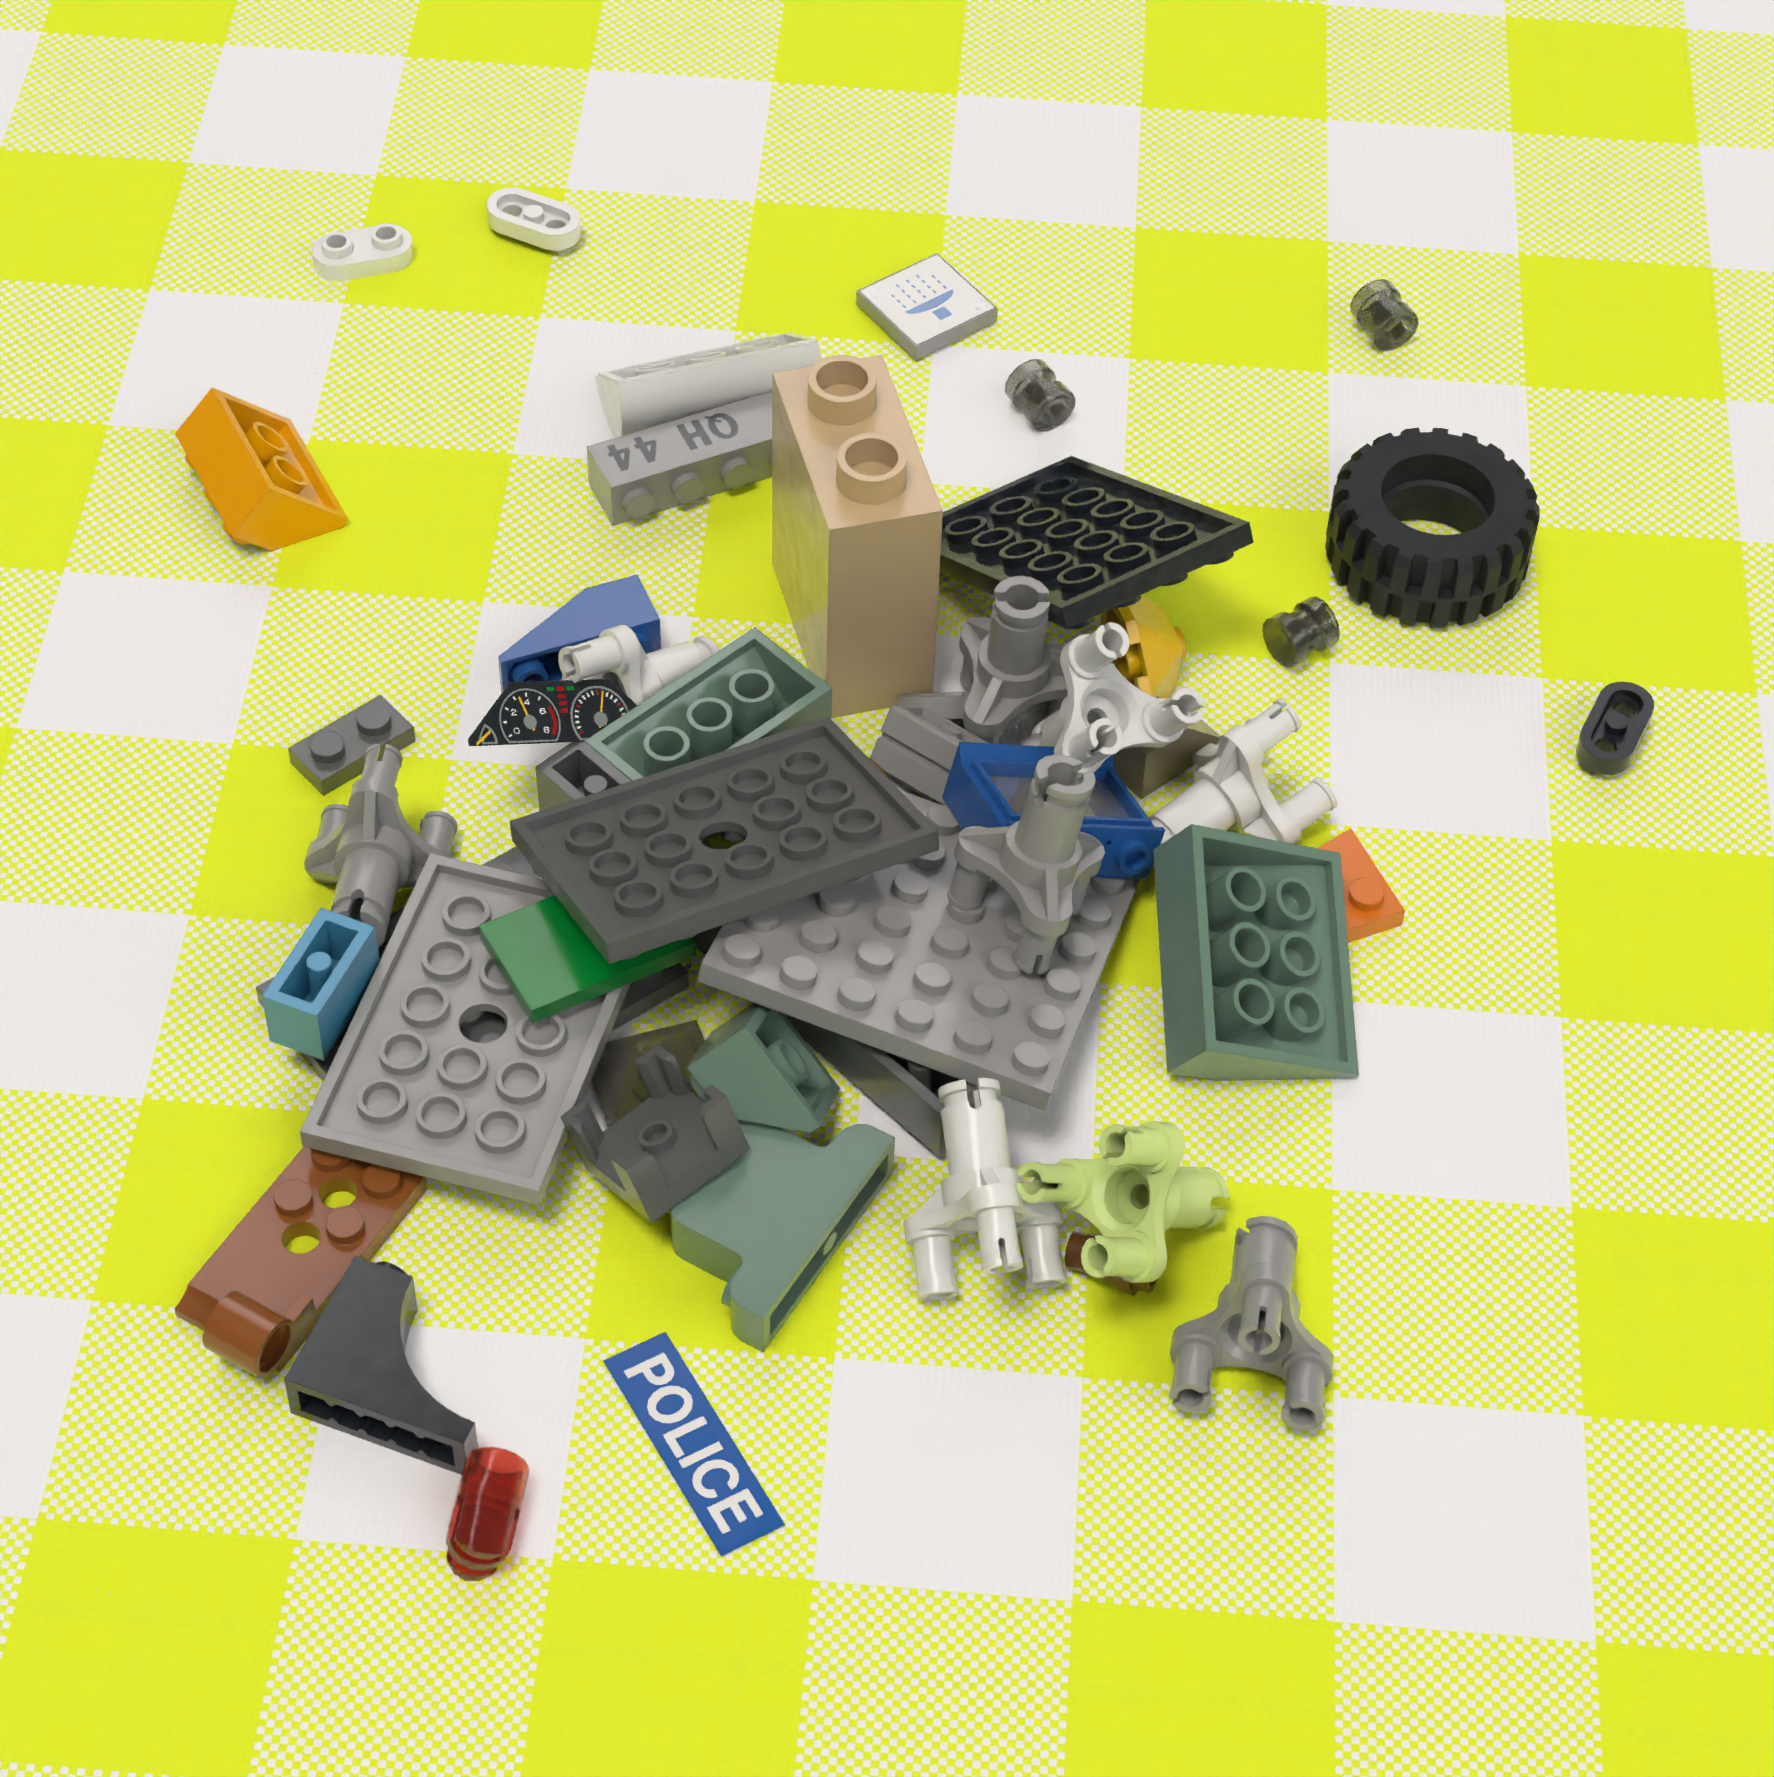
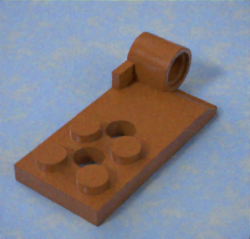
[174,1147,428,1378]

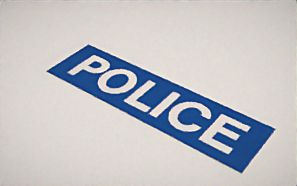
[603,1332,785,1557]

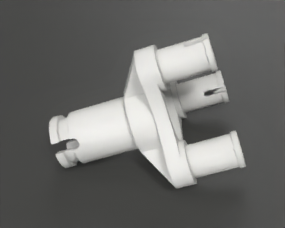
[1031,622,1205,779]
[558,625,720,705]
[1149,698,1338,866]
[903,1078,1067,1301]

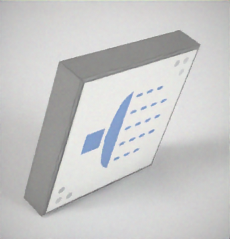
[856,253,998,361]

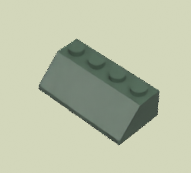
[585,627,832,781]

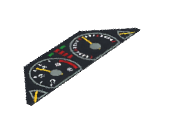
[468,679,638,746]

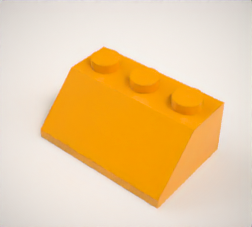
[175,387,349,551]

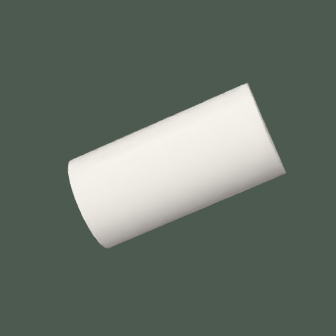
[595,332,822,438]

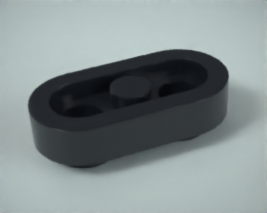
[1576,681,1654,775]

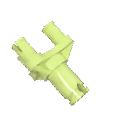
[1016,1121,1229,1283]

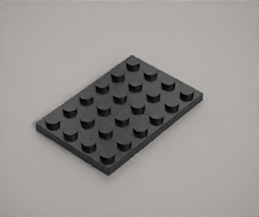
[940,456,1254,629]

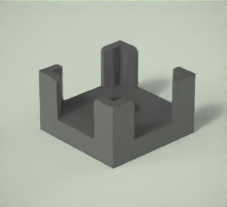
[560,1044,750,1223]

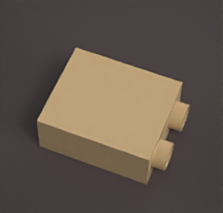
[772,355,943,718]

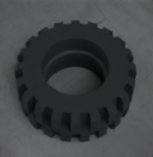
[1325,427,1540,628]

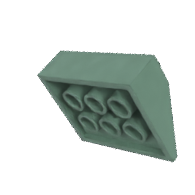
[1153,824,1359,1081]

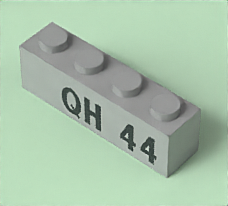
[587,391,772,526]

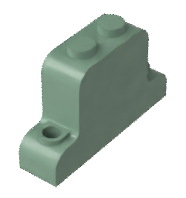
[668,1119,895,1353]

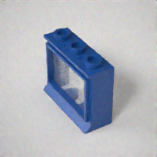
[942,742,1165,879]

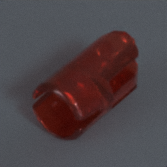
[446,1447,530,1581]

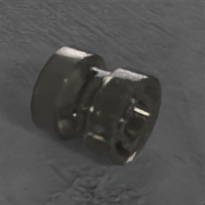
[1350,279,1418,351]
[1004,359,1076,432]
[1262,596,1340,668]

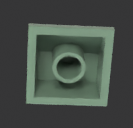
[687,1002,841,1133]

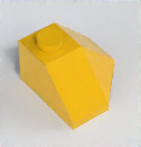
[1100,596,1187,699]

